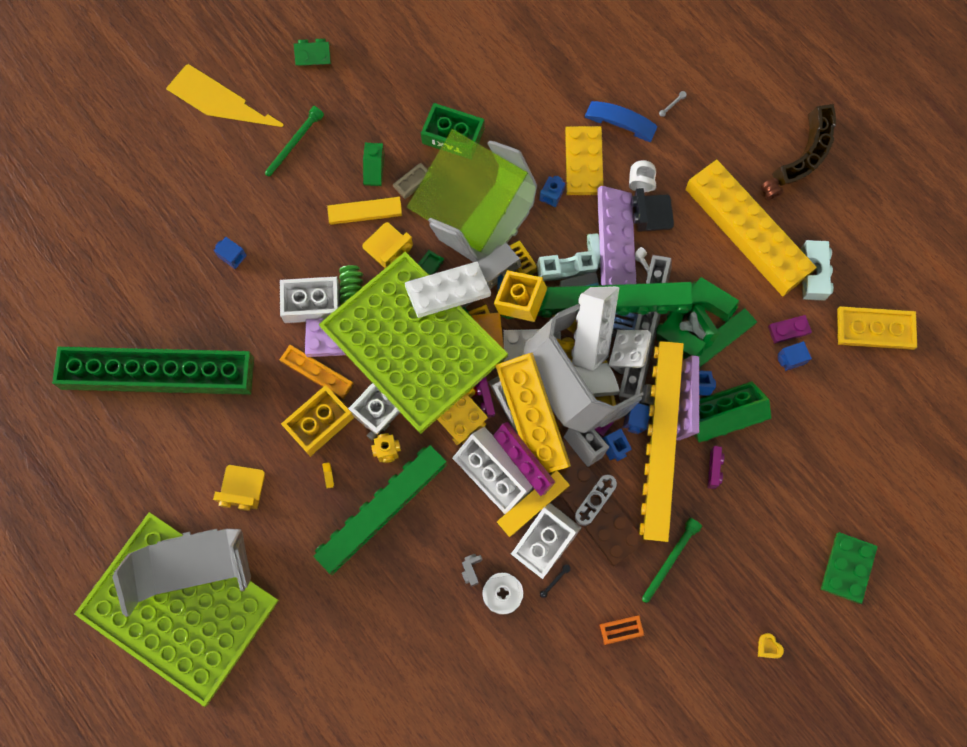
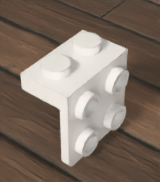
[609,330,651,374]

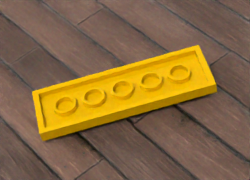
[496,352,571,473]

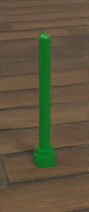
[265,106,324,177]
[642,517,703,603]

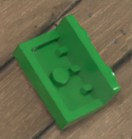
[294,39,331,66]

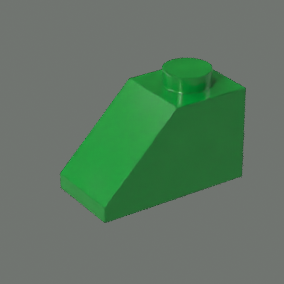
[363,142,385,186]

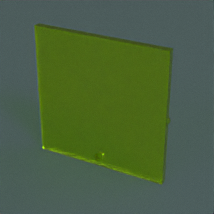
[407,129,528,252]

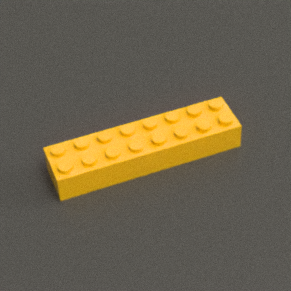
[685,160,817,297]

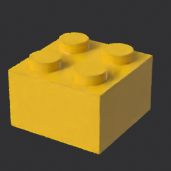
[494,270,547,322]

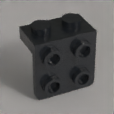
[631,188,674,232]

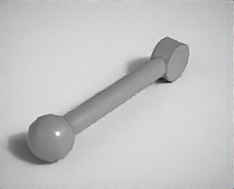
[659,91,687,117]

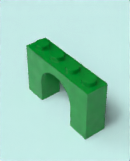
[656,277,739,359]

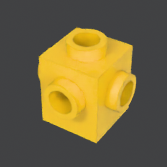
[371,433,401,463]

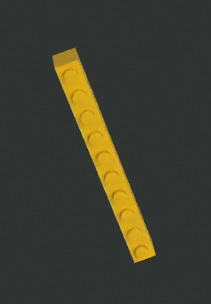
[639,341,684,542]

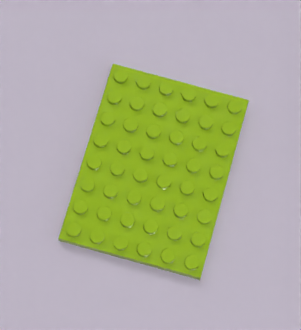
[318,252,508,434]
[74,512,279,707]

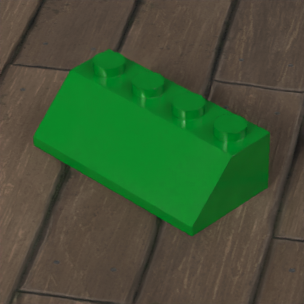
[693,382,772,443]

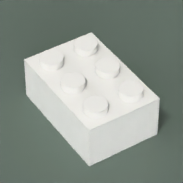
[280,277,340,323]

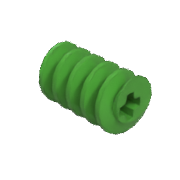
[339,265,363,305]

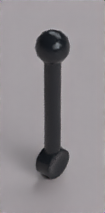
[540,565,571,598]

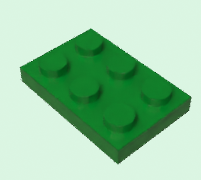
[820,532,878,604]

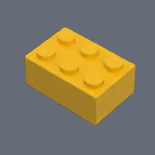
[281,385,354,457]

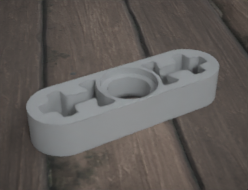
[575,475,617,526]

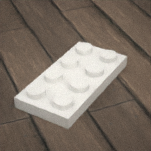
[405,262,491,318]

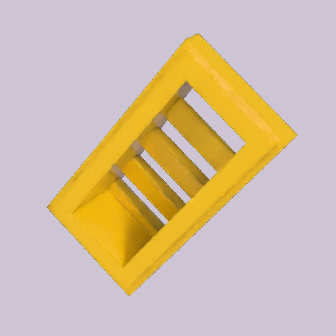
[509,241,538,275]

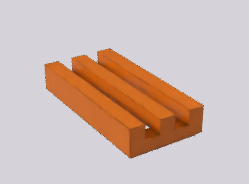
[599,615,645,645]

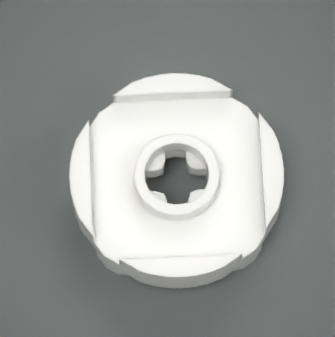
[483,573,523,614]

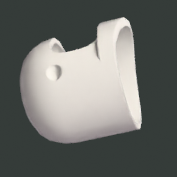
[629,160,656,192]

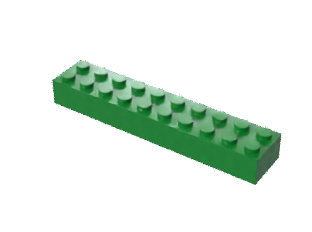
[52,346,254,395]

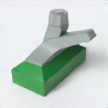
[679,305,720,347]

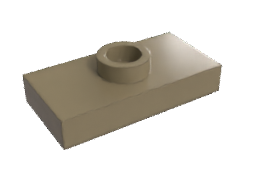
[393,163,433,199]

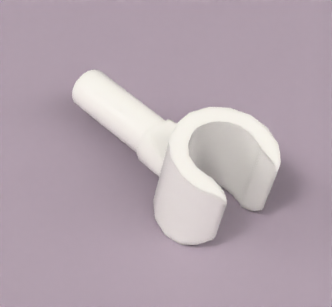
[635,247,650,273]

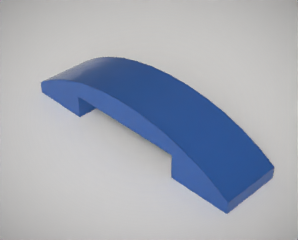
[585,101,658,142]

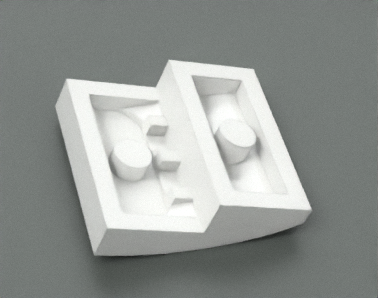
[574,363,620,397]

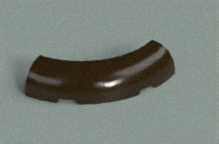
[772,104,836,186]

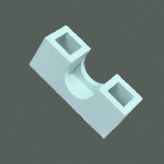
[801,240,833,300]
[536,251,598,281]

